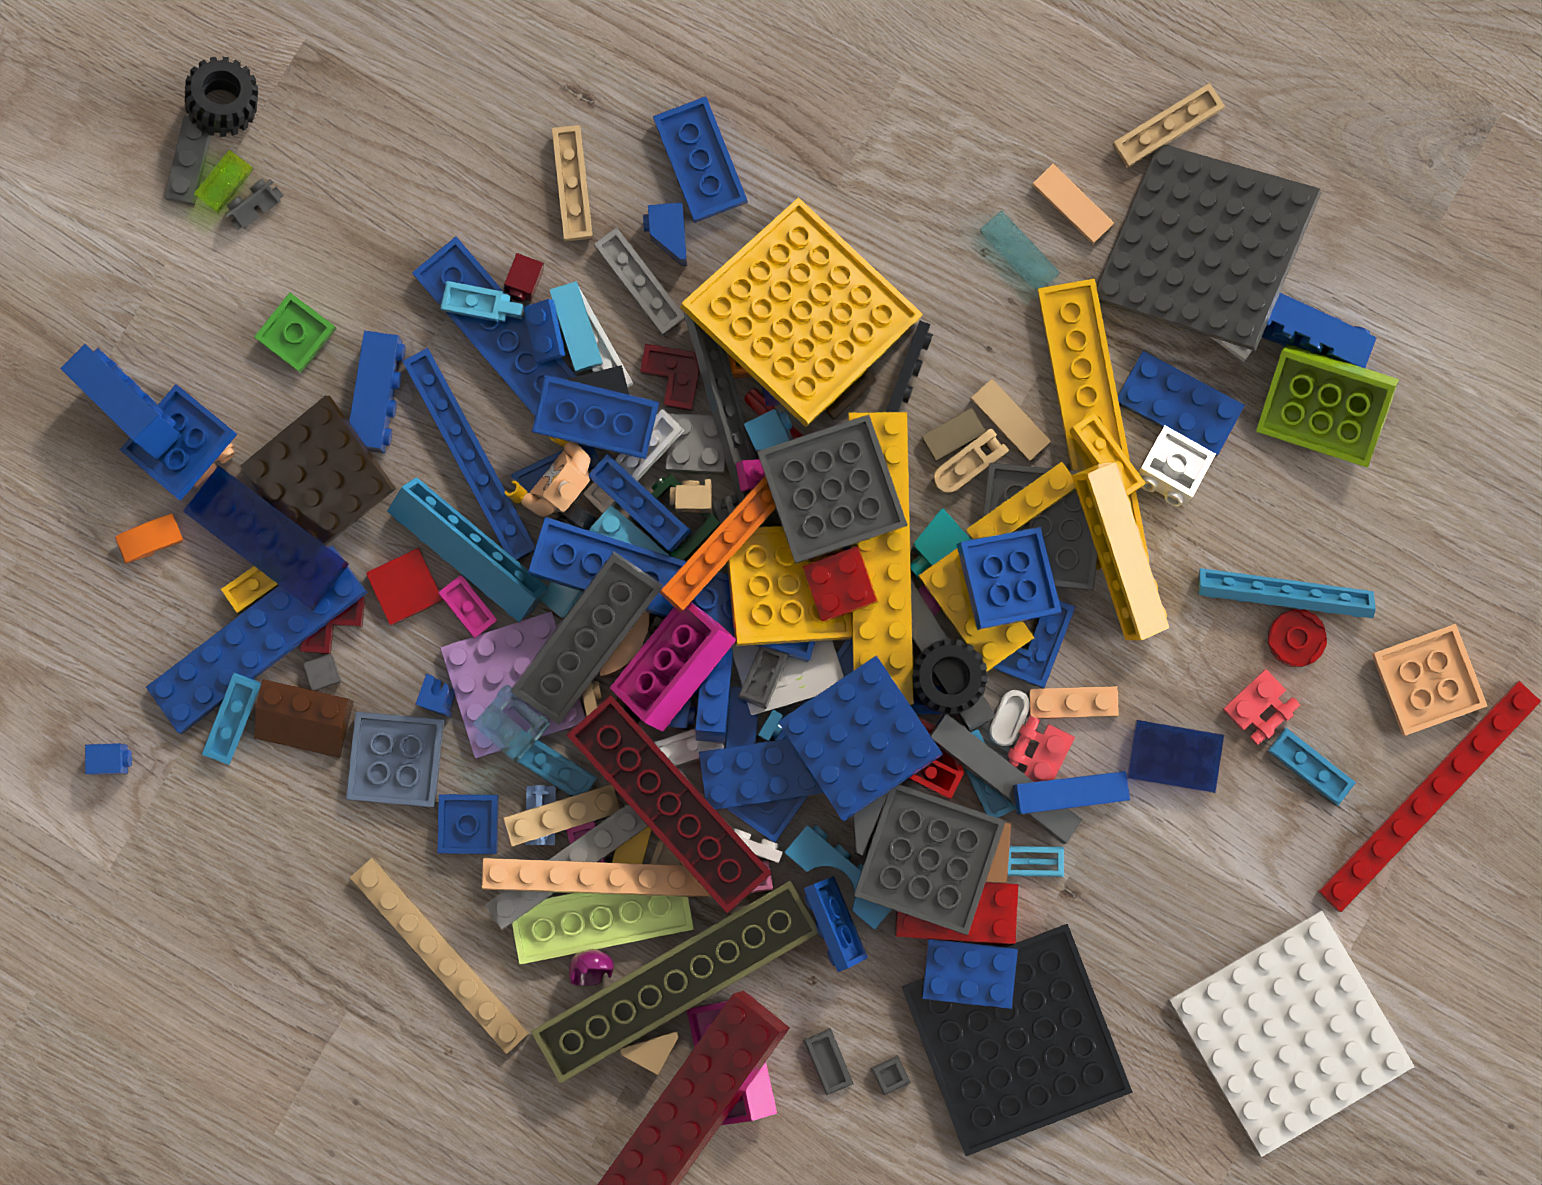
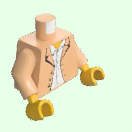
[504,436,590,517]

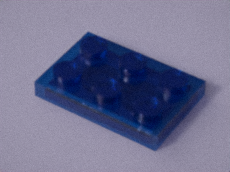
[1127,720,1224,793]

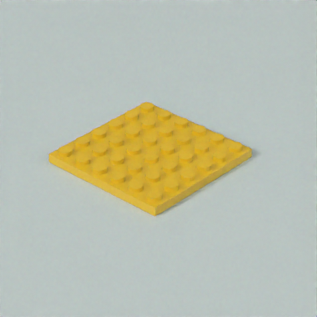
[680,197,923,427]

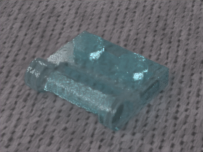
[473,685,550,763]

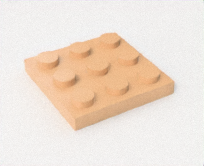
[1371,624,1488,736]

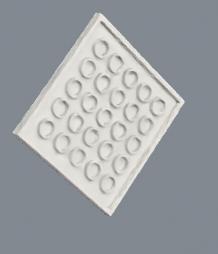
[1168,911,1415,1157]

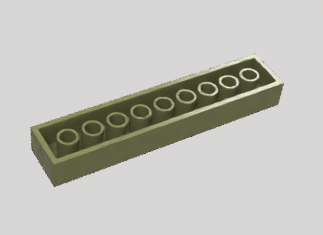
[531,881,819,1083]

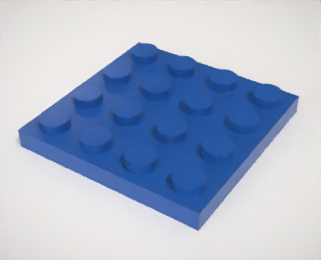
[778,655,943,821]

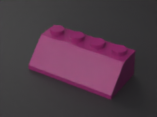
[610,602,736,732]
[687,996,777,1126]

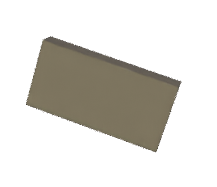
[921,407,986,462]

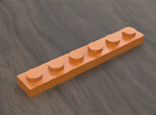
[659,476,776,612]

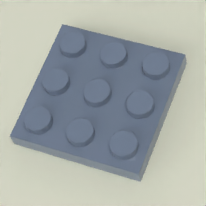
[346,712,445,808]

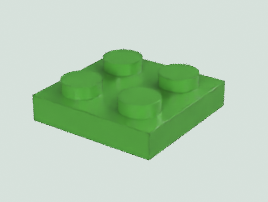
[254,292,337,373]

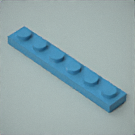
[1198,568,1376,618]

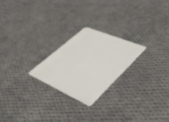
[731,640,844,715]

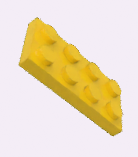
[918,548,1034,672]

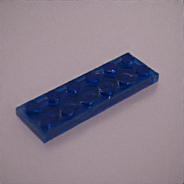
[183,466,349,611]

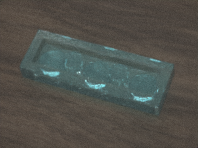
[980,210,1060,292]

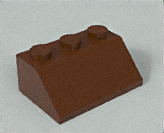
[254,679,354,758]

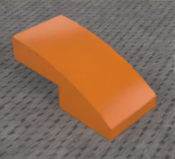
[115,513,183,564]

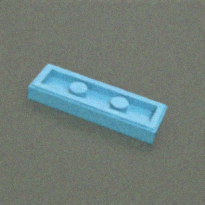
[550,281,603,373]

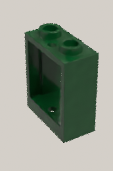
[630,474,721,561]

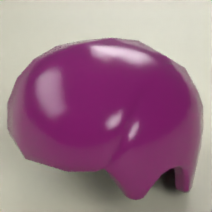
[569,949,614,986]

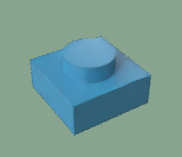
[757,710,783,741]

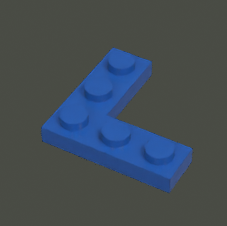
[991,600,1075,689]

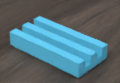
[1007,846,1064,877]

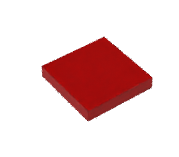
[366,548,443,626]

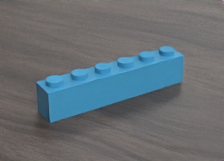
[387,477,549,623]

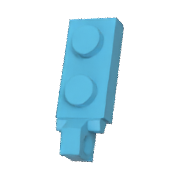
[440,281,524,322]

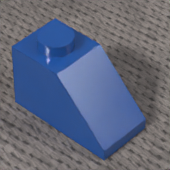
[643,203,687,266]

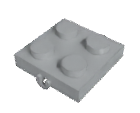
[666,413,725,475]

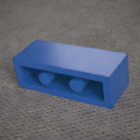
[695,648,733,743]

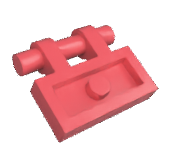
[1222,669,1300,745]
[1007,715,1075,782]

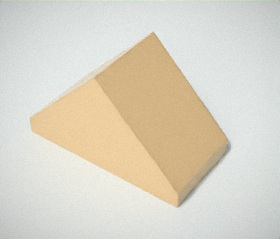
[619,1030,679,1075]

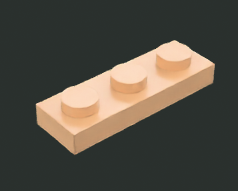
[1029,686,1119,719]

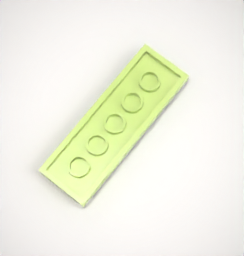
[512,893,694,965]

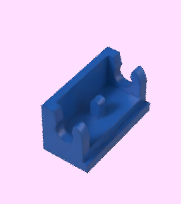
[415,674,455,718]

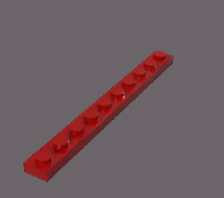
[1317,681,1541,912]

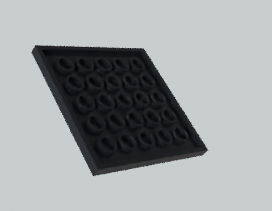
[901,924,1133,1156]

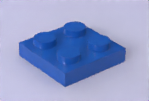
[437,794,499,854]

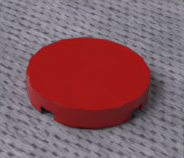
[1268,609,1327,667]

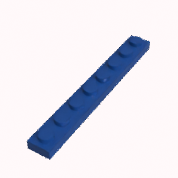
[402,348,536,561]

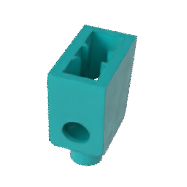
[910,508,971,579]

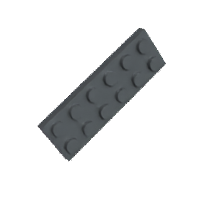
[511,551,662,724]

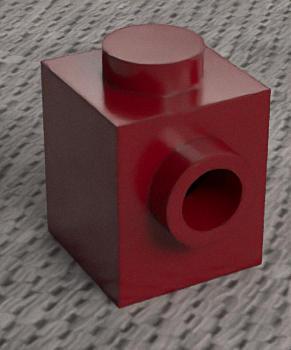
[504,253,544,302]

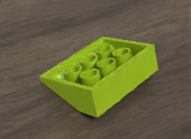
[1256,344,1399,468]

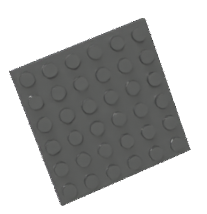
[1097,144,1321,351]

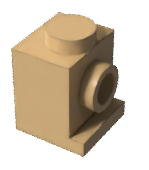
[670,479,712,513]

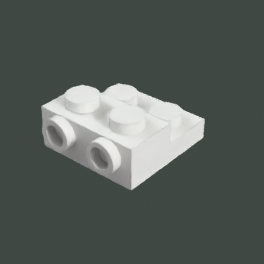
[1138,426,1215,507]

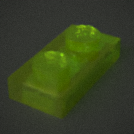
[194,150,254,214]

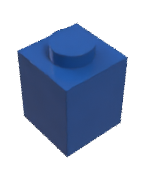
[85,743,132,775]

